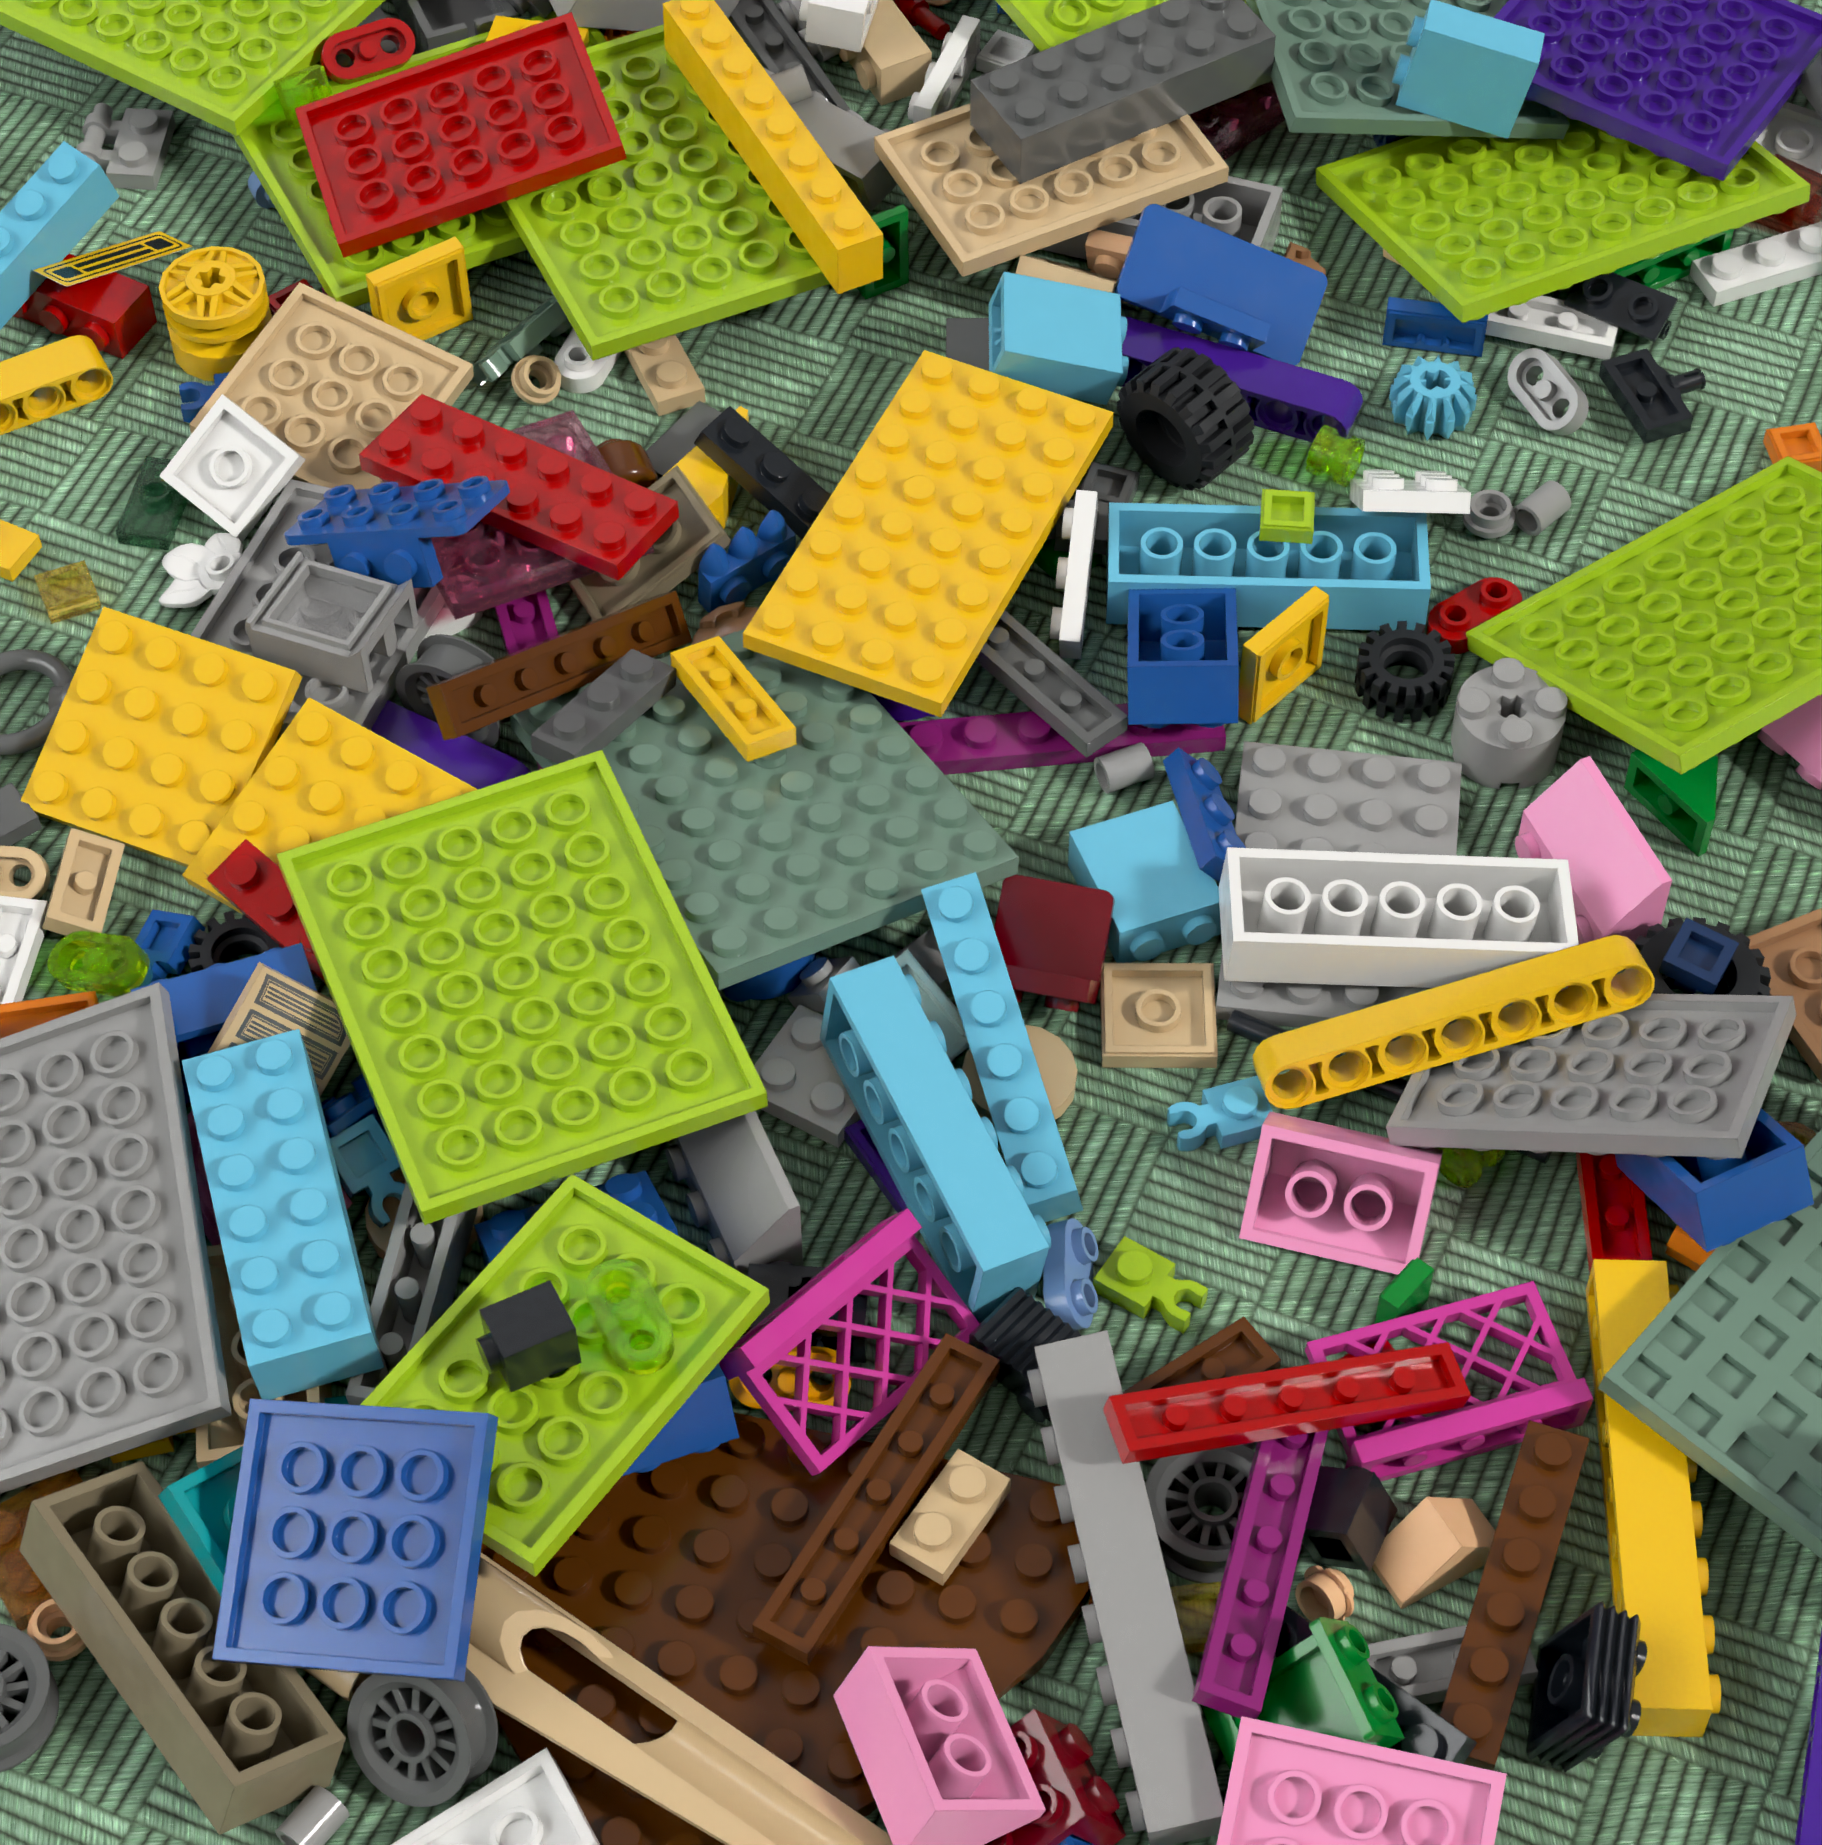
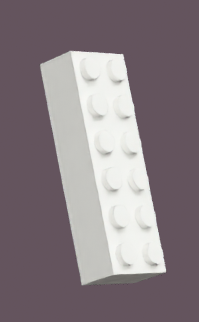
[1218,847,1579,992]

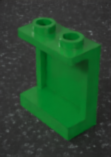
[1200,1617,1405,1771]

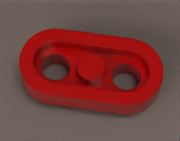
[320,18,415,84]
[1426,577,1522,654]

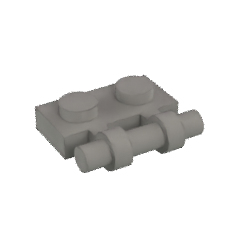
[76,103,176,190]

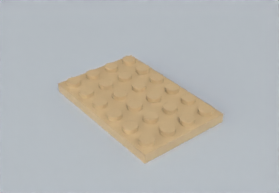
[874,103,1229,277]

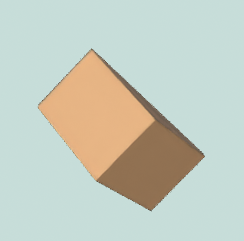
[1372,1497,1495,1609]

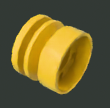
[158,246,272,381]

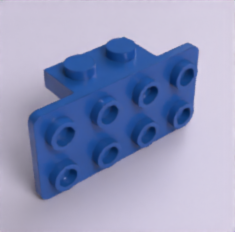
[1115,204,1328,365]
[284,476,510,588]

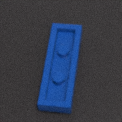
[1163,747,1246,883]

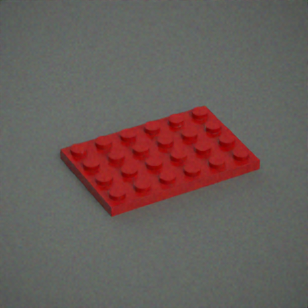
[295,12,627,258]

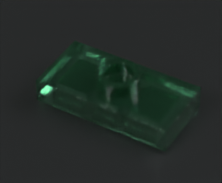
[115,456,188,550]

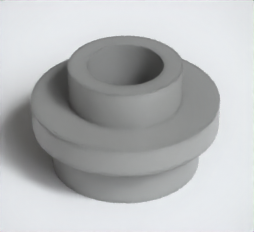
[1463,490,1516,538]

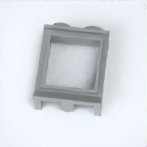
[245,551,419,694]

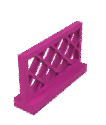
[718,1208,980,1476]
[1305,1281,1594,1481]

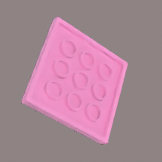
[1216,1716,1507,1845]

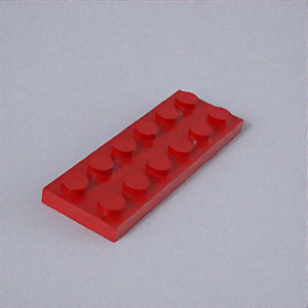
[359,394,679,581]

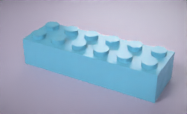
[1106,502,1431,631]
[820,955,1051,1323]
[182,1029,384,1400]

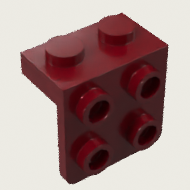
[994,874,1115,1013]
[984,1709,1126,1845]

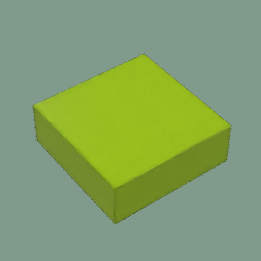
[1259,489,1315,544]

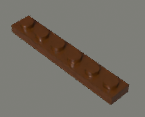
[426,591,692,740]
[752,1333,1000,1666]
[1440,1420,1590,1771]

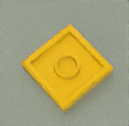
[366,237,473,341]
[1238,586,1329,724]

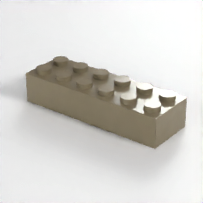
[19,1461,346,1835]

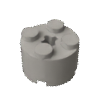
[1451,658,1568,789]

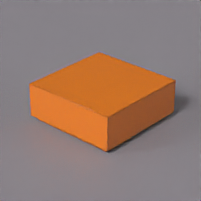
[1763,422,1822,472]

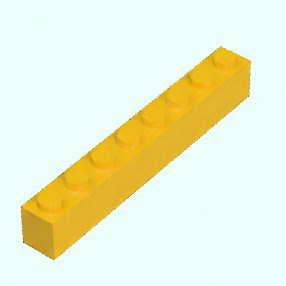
[663,0,883,294]
[1585,1259,1721,1737]

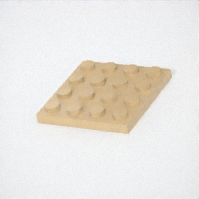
[189,282,474,490]

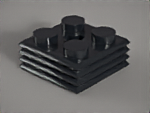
[1526,1601,1647,1772]

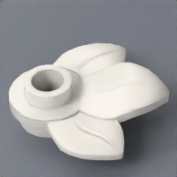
[159,533,243,608]

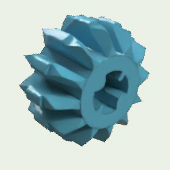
[1389,355,1477,441]

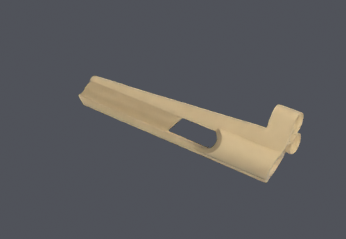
[303,1553,893,1845]

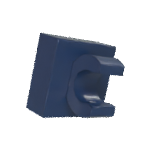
[1658,917,1739,995]

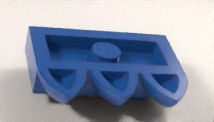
[698,510,796,613]

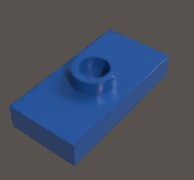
[1382,297,1488,357]

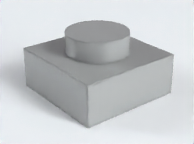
[787,956,861,1012]

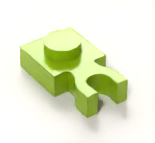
[1093,1236,1208,1334]

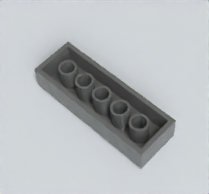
[970,0,1276,184]

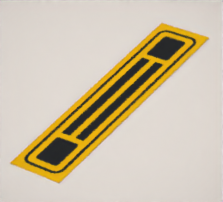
[33,231,193,287]

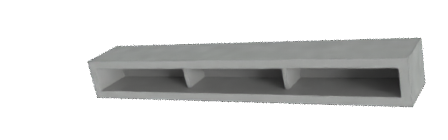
[1027,1330,1224,1845]

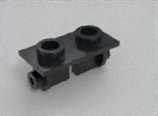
[1564,272,1678,343]

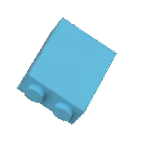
[1392,0,1545,139]
[988,271,1129,405]
[1068,800,1221,963]

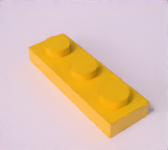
[670,636,797,762]

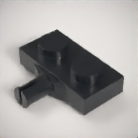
[1599,348,1706,444]

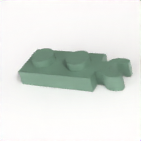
[472,295,572,387]

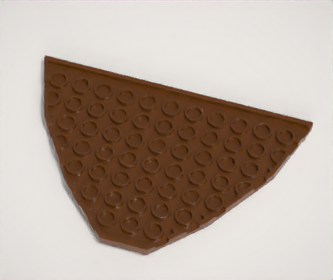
[481,1412,1090,1845]

